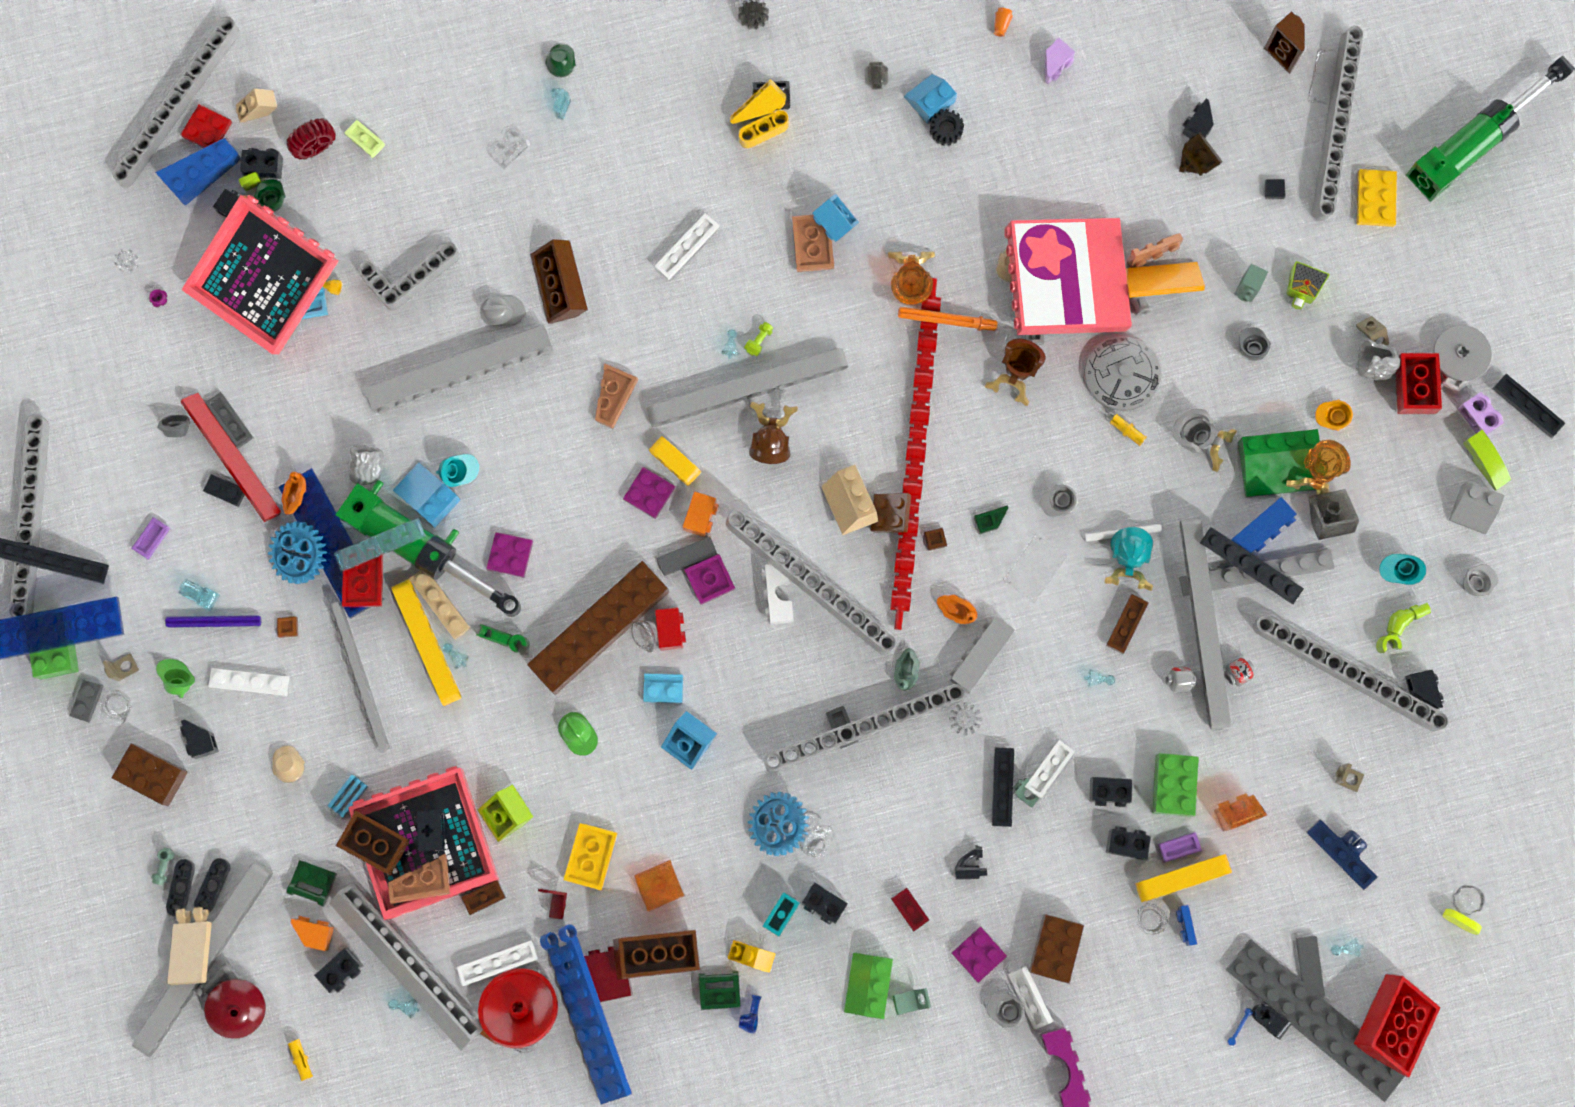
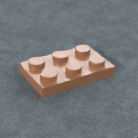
[792,215,834,272]

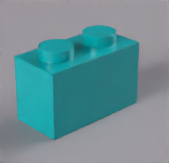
[762,892,800,937]

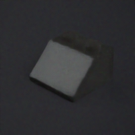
[1309,489,1359,540]

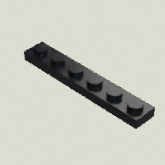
[1200,527,1304,605]
[0,538,109,584]

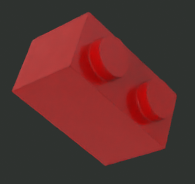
[655,608,686,651]

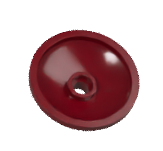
[204,979,266,1039]

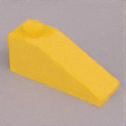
[730,79,786,124]

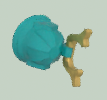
[1104,527,1153,591]

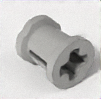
[1129,296,1152,316]

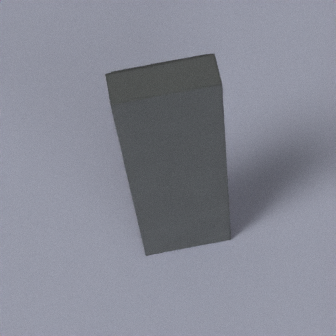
[205,392,254,449]
[657,537,718,576]
[1296,936,1325,997]

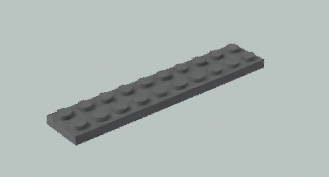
[1226,939,1405,1102]

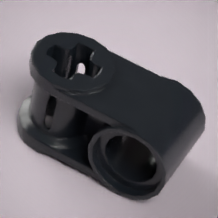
[1252,1004,1292,1040]

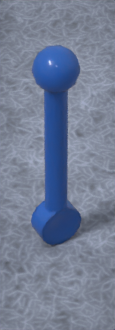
[1227,1008,1253,1046]

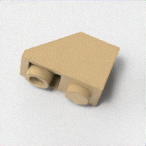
[235,88,277,122]

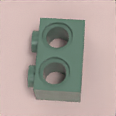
[1234,264,1268,302]

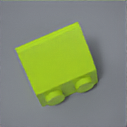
[477,784,534,842]

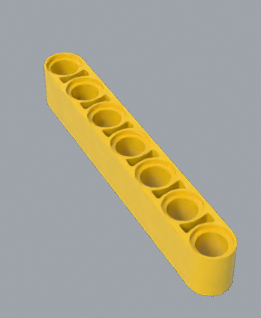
[391,579,462,706]

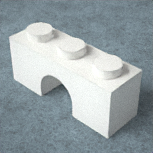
[762,564,794,624]

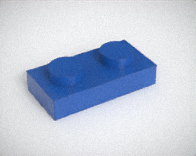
[1176,905,1197,946]

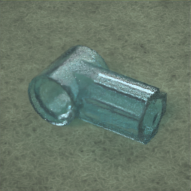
[178,579,220,611]

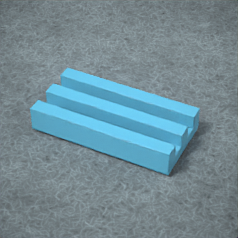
[328,775,368,818]

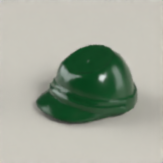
[545,44,576,77]
[254,179,285,212]

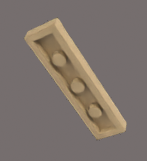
[409,571,471,640]

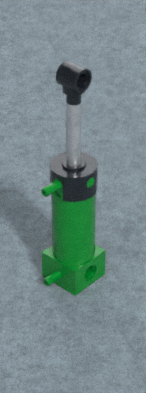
[1406,55,1575,202]
[335,480,521,617]

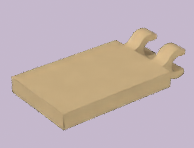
[167,907,212,985]

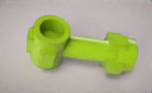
[744,322,773,357]

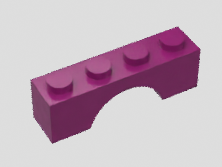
[1041,1027,1091,1107]

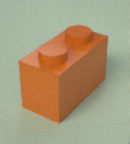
[683,491,719,537]

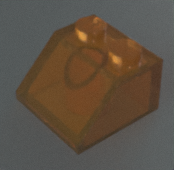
[1214,793,1267,832]
[634,860,685,912]

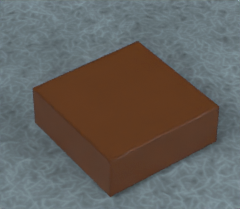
[924,527,947,551]

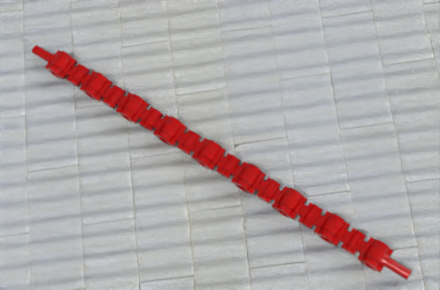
[890,278,941,630]

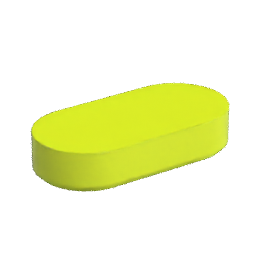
[1442,908,1482,935]

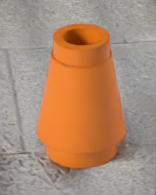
[994,7,1013,37]

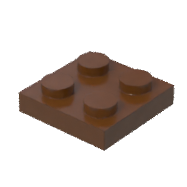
[870,493,911,533]

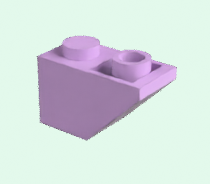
[1044,38,1075,84]

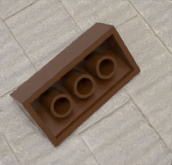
[530,239,588,324]

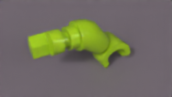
[1376,602,1431,653]

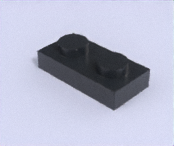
[203,474,245,507]

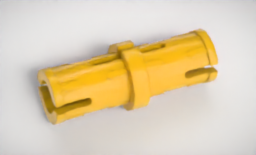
[1110,414,1147,447]
[288,1039,313,1081]

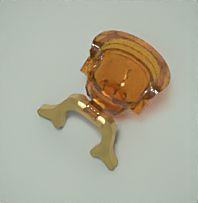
[888,251,935,305]
[1286,439,1351,498]

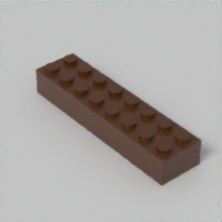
[527,561,669,695]

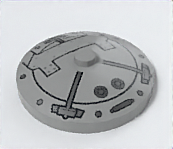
[1084,336,1161,411]

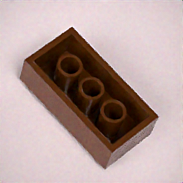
[613,930,700,980]

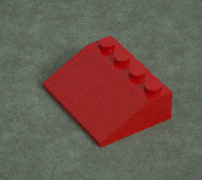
[1354,974,1441,1078]

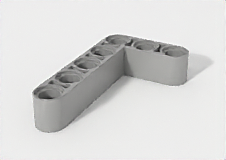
[358,242,460,310]

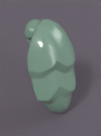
[894,648,920,691]

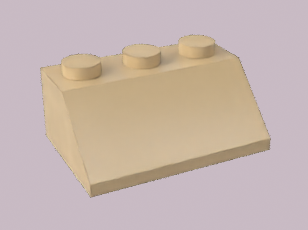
[821,464,878,535]

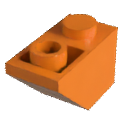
[290,916,334,951]

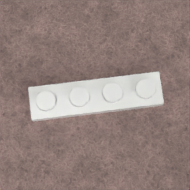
[654,213,719,280]
[208,668,289,696]
[457,940,539,986]

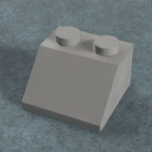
[1449,481,1505,534]

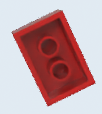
[1396,353,1442,414]

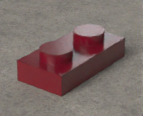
[891,888,930,932]

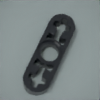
[194,858,231,913]
[166,859,195,916]

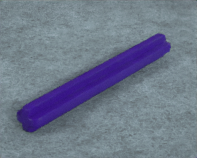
[165,615,262,628]

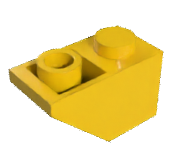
[727,940,775,973]

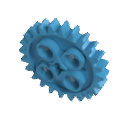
[268,522,327,584]
[748,792,810,856]

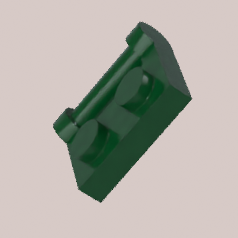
[286,860,337,907]
[699,971,741,1010]

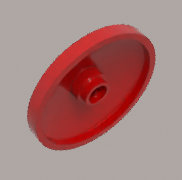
[478,968,558,1048]

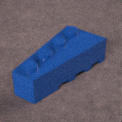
[155,138,241,206]
[1231,497,1297,553]

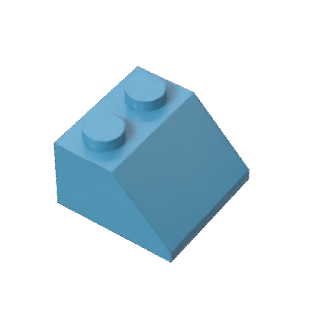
[904,74,957,124]
[812,194,859,242]
[661,711,717,770]

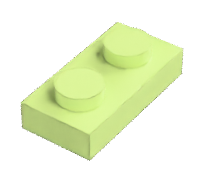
[345,120,385,158]

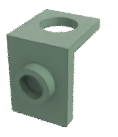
[1013,777,1039,808]
[892,988,931,1015]

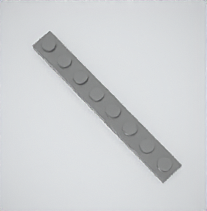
[1179,549,1335,596]
[330,602,390,751]

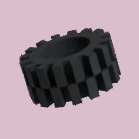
[930,109,964,146]

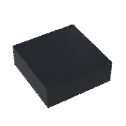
[1265,179,1285,199]

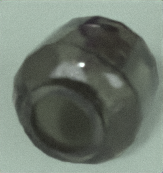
[864,62,889,90]

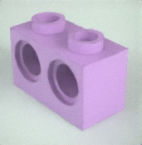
[1457,392,1504,435]

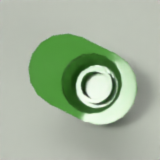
[156,659,195,698]
[558,712,598,756]

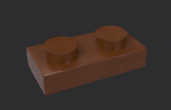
[461,880,506,915]

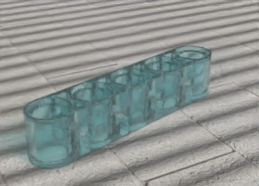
[334,518,426,571]

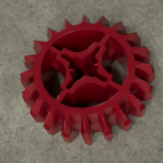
[286,118,336,160]

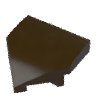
[1179,132,1222,176]

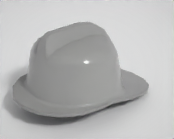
[480,296,525,326]

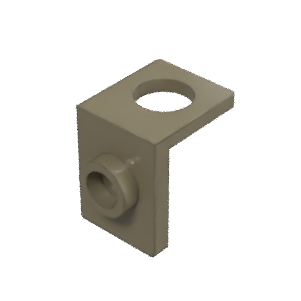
[1356,316,1389,346]
[103,654,139,681]
[1335,763,1364,792]

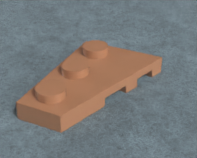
[1127,233,1183,268]
[595,363,638,429]
[388,854,450,904]

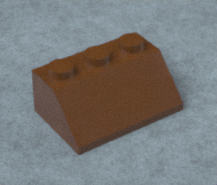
[1264,11,1305,74]

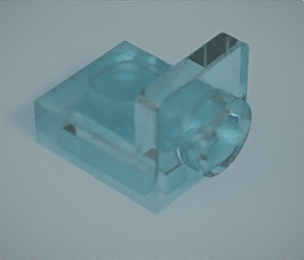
[551,88,571,120]

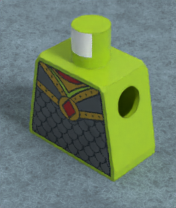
[1286,261,1330,310]

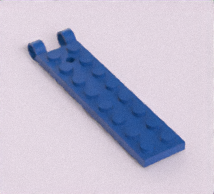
[540,924,632,1105]

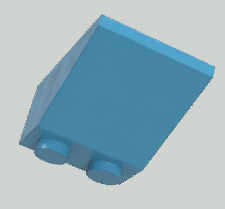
[393,463,460,528]

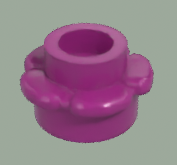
[149,289,167,307]

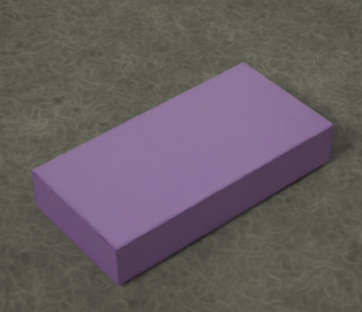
[131,517,171,560]
[1158,832,1202,863]

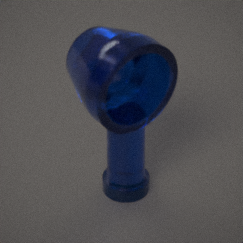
[739,995,762,1034]

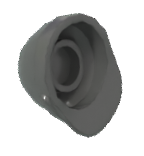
[1239,327,1271,361]
[157,415,190,437]

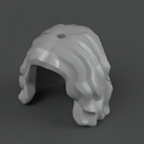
[1357,339,1400,380]
[349,445,384,485]

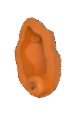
[281,471,306,515]
[937,594,978,624]

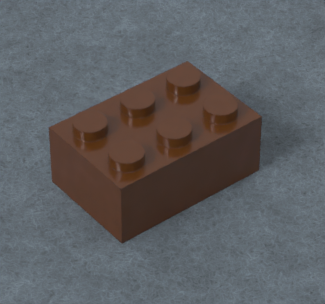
[111,743,188,806]
[335,811,410,876]
[1029,914,1084,984]

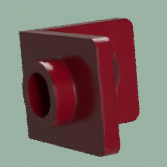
[538,889,567,919]

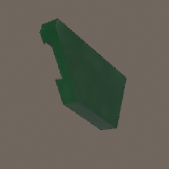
[974,505,1009,534]

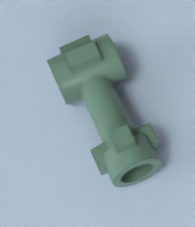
[151,847,175,885]

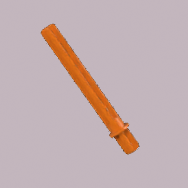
[898,307,997,331]

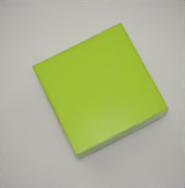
[239,172,262,191]

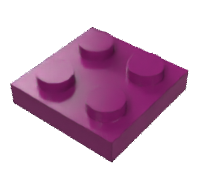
[623,467,676,519]
[486,532,534,578]
[685,554,735,605]
[951,926,1007,983]

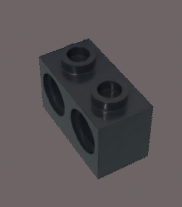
[240,148,283,179]
[1090,777,1132,807]
[1106,826,1151,860]
[802,882,848,925]
[314,948,364,993]

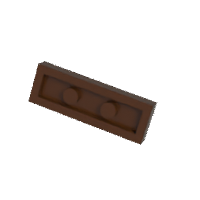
[1106,594,1149,654]

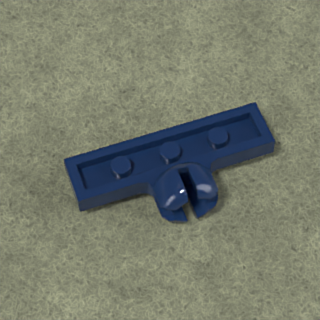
[1306,819,1378,890]

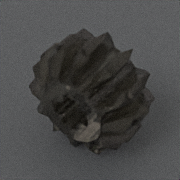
[738,0,769,30]

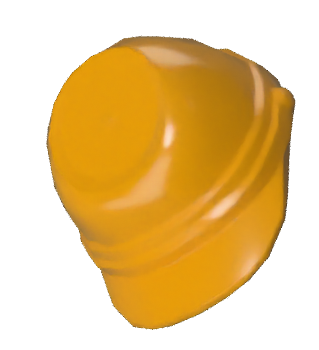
[1315,399,1353,431]

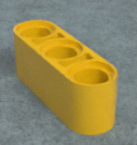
[739,110,789,149]
[648,436,701,486]

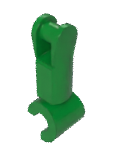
[476,624,530,653]

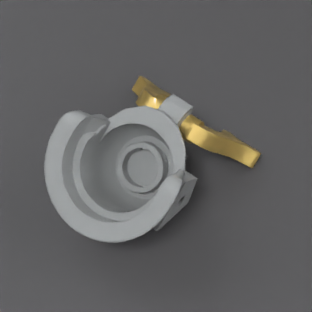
[1173,409,1237,472]

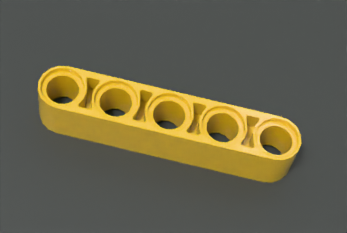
[1135,854,1232,903]

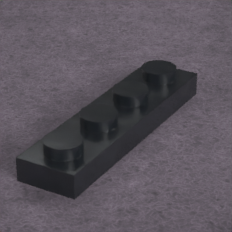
[1492,373,1565,438]
[992,747,1014,827]

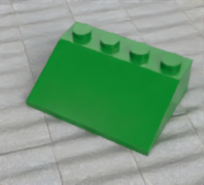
[1238,429,1322,497]

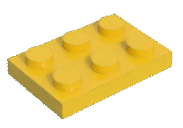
[1357,169,1397,227]
[564,823,618,891]

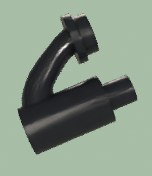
[955,845,987,880]

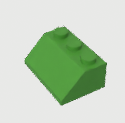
[844,953,893,1019]

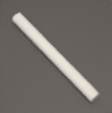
[1085,524,1162,542]

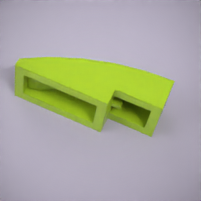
[1463,429,1511,491]

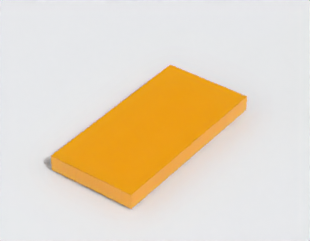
[1125,262,1205,297]

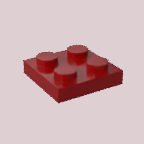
[180,104,232,148]

